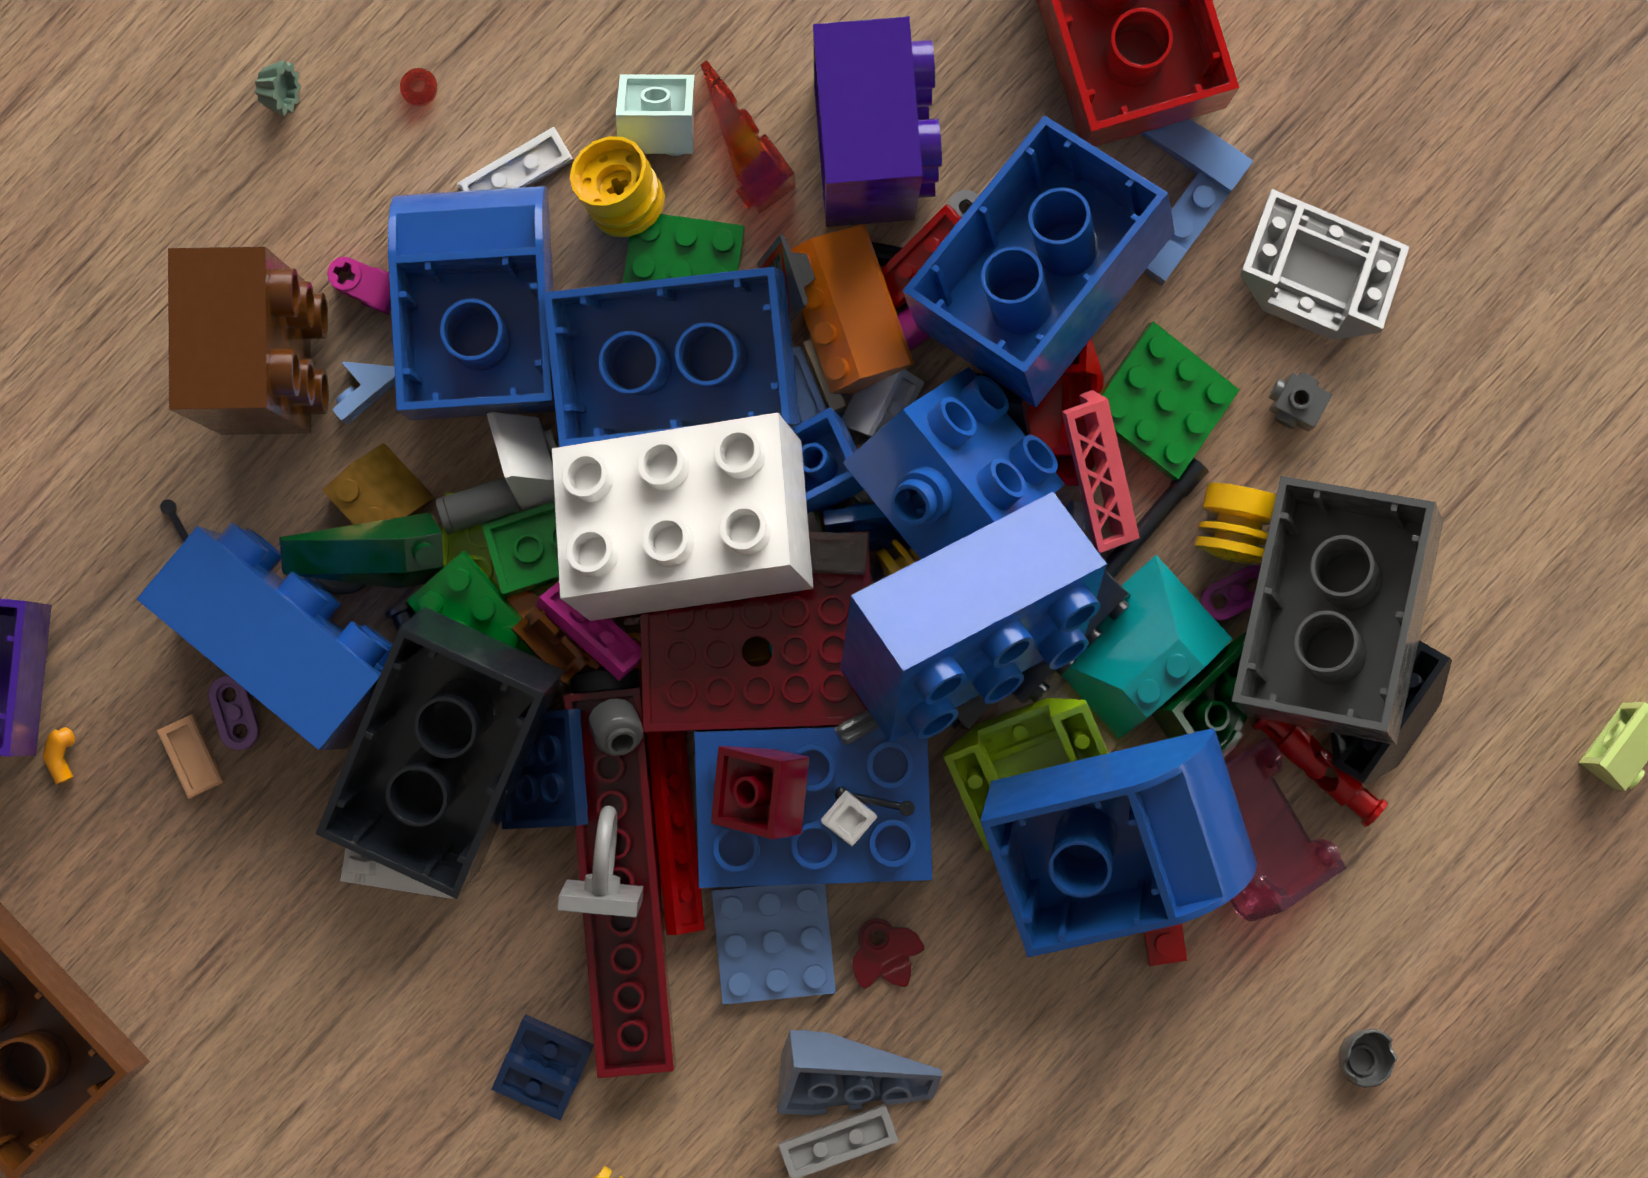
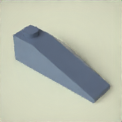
[777,1030,942,1115]

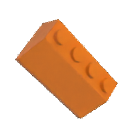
[791,224,914,394]

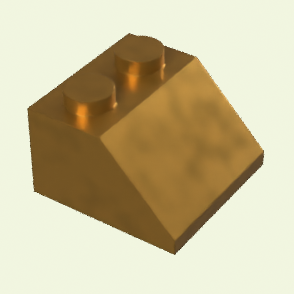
[322,443,435,525]

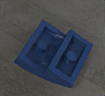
[491,1014,594,1121]

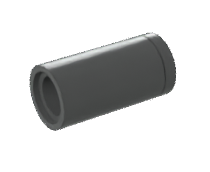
[436,477,521,535]

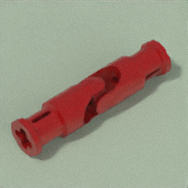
[1252,718,1388,827]

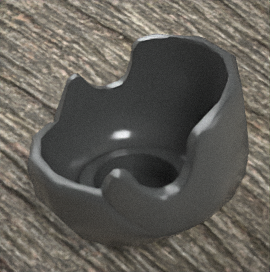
[1338,1029,1397,1088]

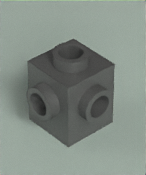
[1268,372,1332,432]

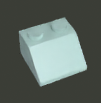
[616,75,695,156]

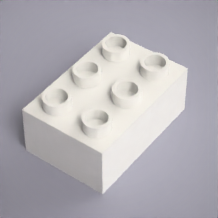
[552,413,814,621]

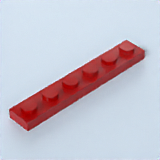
[646,732,705,935]

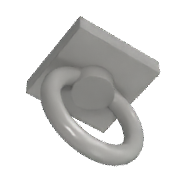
[558,806,644,917]

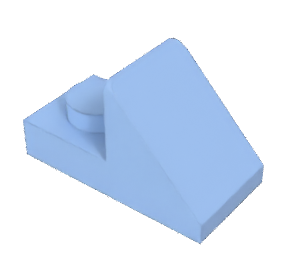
[332,362,395,425]

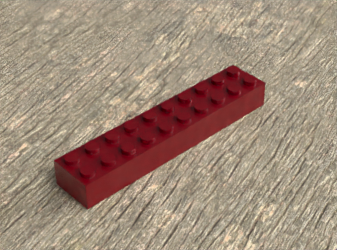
[563,688,676,1078]

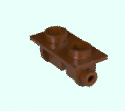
[511,606,589,684]

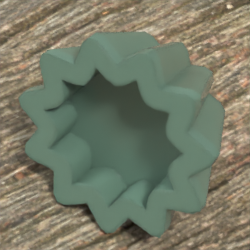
[255,61,301,116]

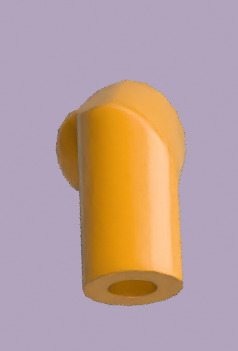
[43,727,75,785]

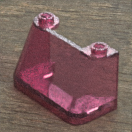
[1225,736,1347,921]

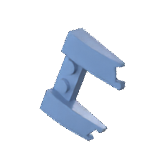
[1141,119,1253,286]

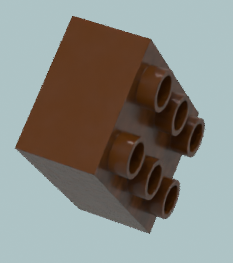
[168,247,329,435]
[0,902,150,1178]

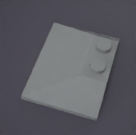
[1240,189,1410,340]

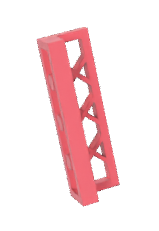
[1062,390,1140,553]

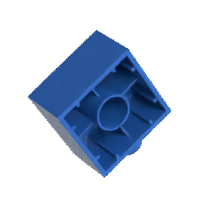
[843,367,1065,559]

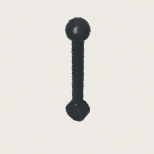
[160,499,189,542]
[834,786,915,816]

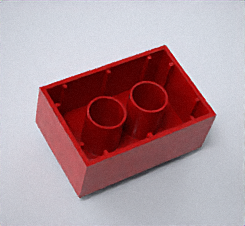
[1037,0,1239,147]

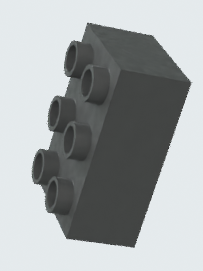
[1232,476,1443,745]

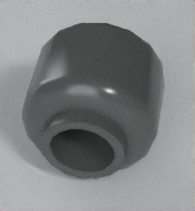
[589,698,643,756]

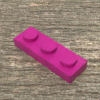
[535,582,641,681]

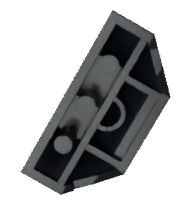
[1330,640,1452,786]

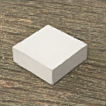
[821,790,877,846]

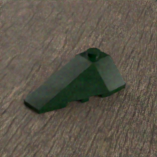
[279,512,444,588]
[1152,631,1248,757]

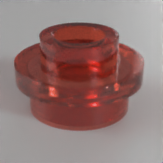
[400,68,438,106]

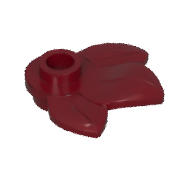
[853,918,925,989]

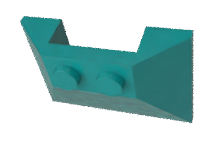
[1062,555,1232,739]

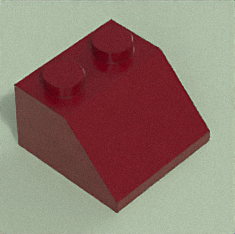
[711,746,809,839]

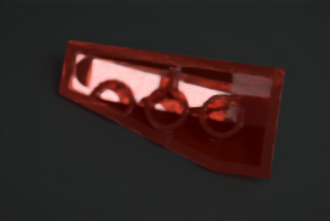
[701,60,796,214]

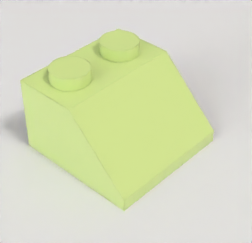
[1579,702,1648,791]

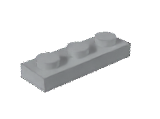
[778,1104,899,1178]

